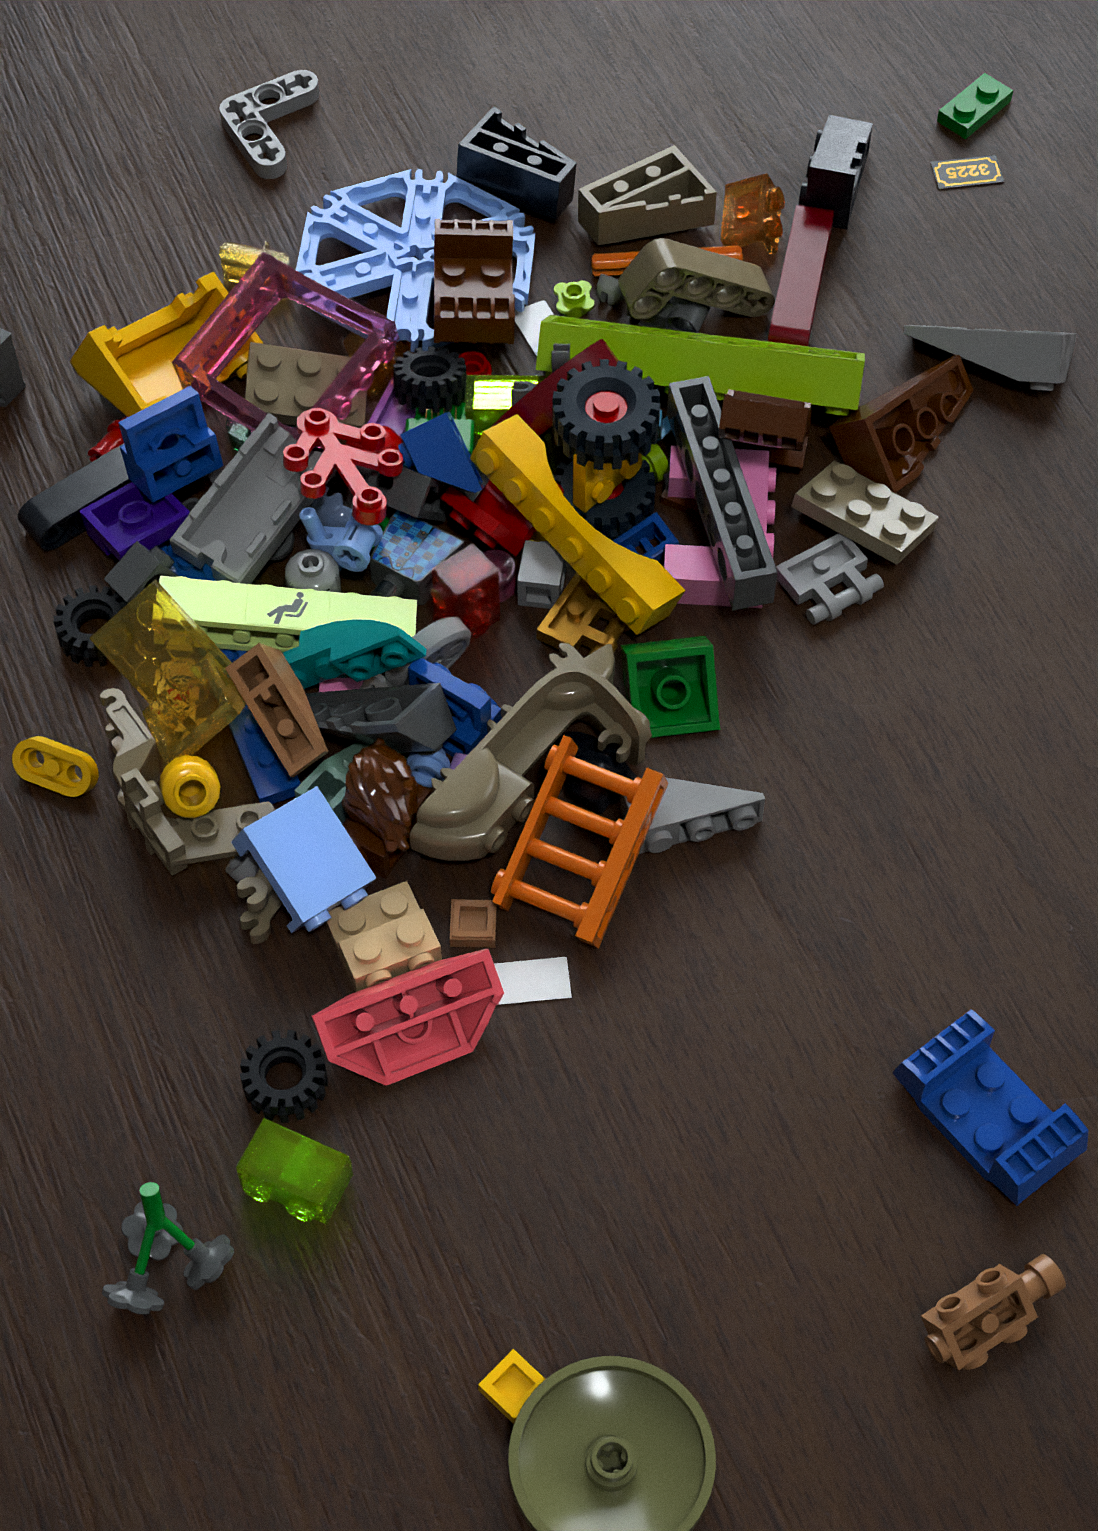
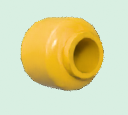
[159,755,221,818]

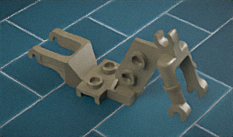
[100,688,283,944]

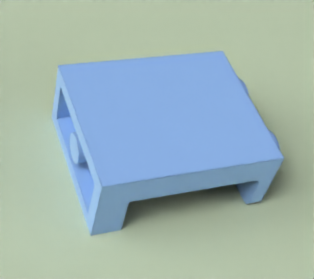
[231,786,376,933]

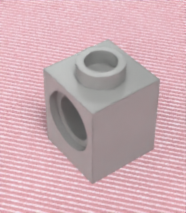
[517,540,567,609]

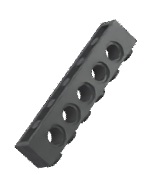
[667,376,778,611]

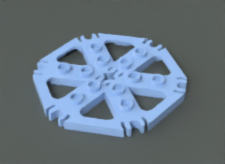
[295,169,536,352]

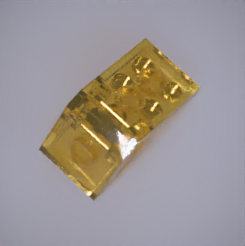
[89,579,246,764]

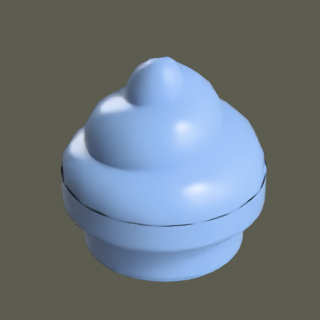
[407,748,451,787]

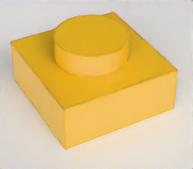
[478,1349,545,1424]

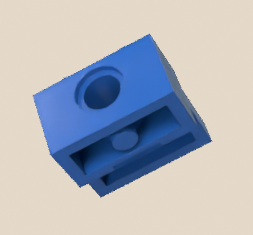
[118,386,224,502]
[408,658,502,757]

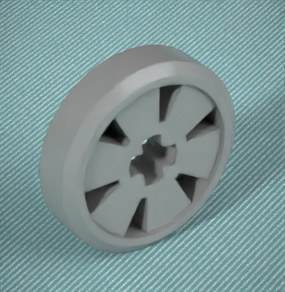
[385,617,471,686]

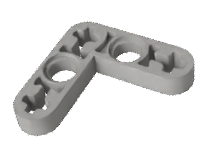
[219,70,319,179]

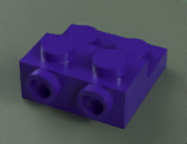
[79,482,190,561]

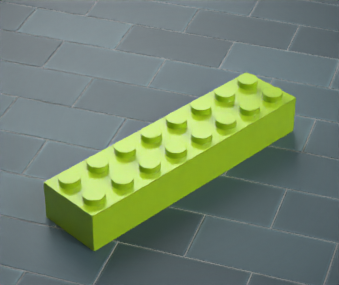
[536,315,865,416]

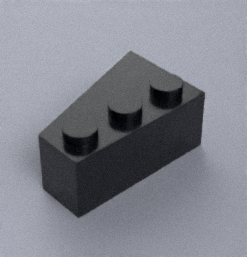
[456,106,577,220]
[798,115,873,230]

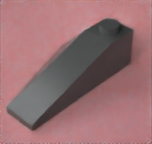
[305,683,457,755]

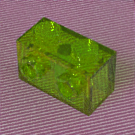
[236,1118,353,1224]

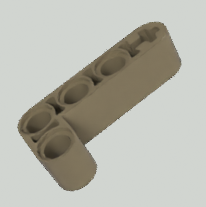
[618,238,775,320]

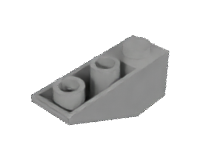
[620,777,765,854]

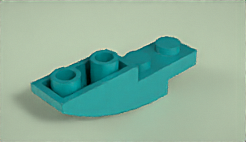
[283,619,427,689]

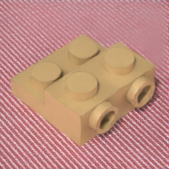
[325,881,442,992]

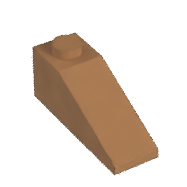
[225,643,328,777]

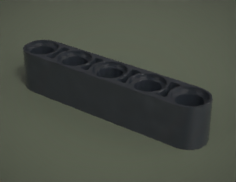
[18,443,132,551]

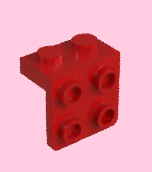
[441,480,564,557]

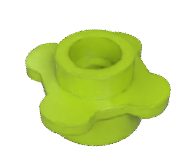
[554,280,594,318]

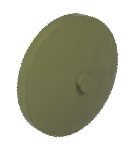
[508,1356,716,1531]

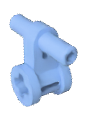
[299,507,383,572]

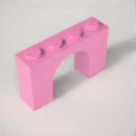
[664,445,776,608]

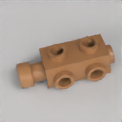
[921,1254,1066,1370]

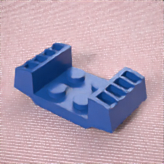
[893,1009,1089,1206]

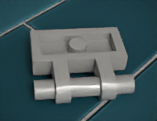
[776,533,884,625]

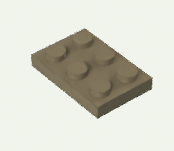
[242,342,369,428]
[791,461,939,565]

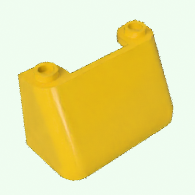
[70,271,263,417]

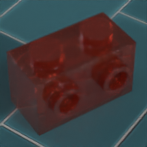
[431,543,500,638]

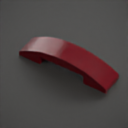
[490,339,618,438]

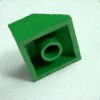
[621,636,720,738]

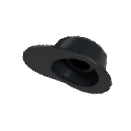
[558,731,638,814]

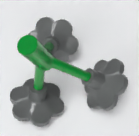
[102,1182,234,1314]

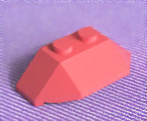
[311,949,504,1086]

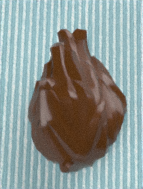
[341,738,418,853]

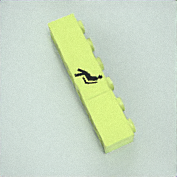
[155,576,417,653]

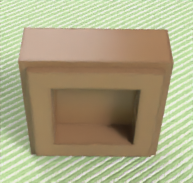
[449,899,497,948]

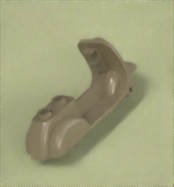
[409,643,652,861]

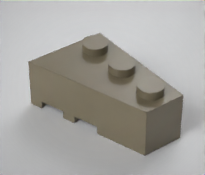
[578,145,717,245]

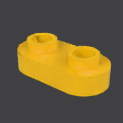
[12,736,99,797]

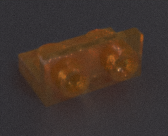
[721,173,785,254]

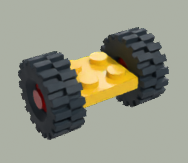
[552,359,660,541]

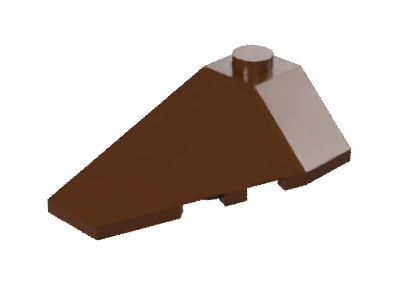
[829,355,974,493]

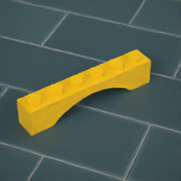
[470,414,686,635]

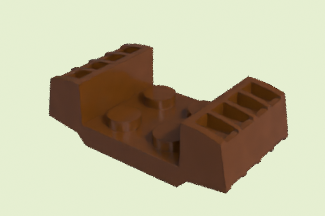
[434,219,515,344]
[719,389,811,469]

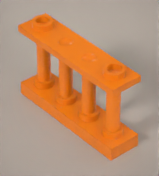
[491,735,668,949]

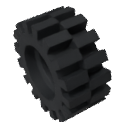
[394,347,467,413]
[53,585,135,667]
[240,1030,328,1123]

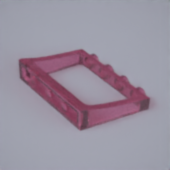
[172,252,399,450]

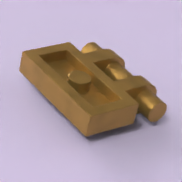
[537,572,630,657]

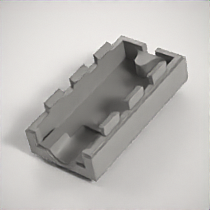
[170,413,337,584]

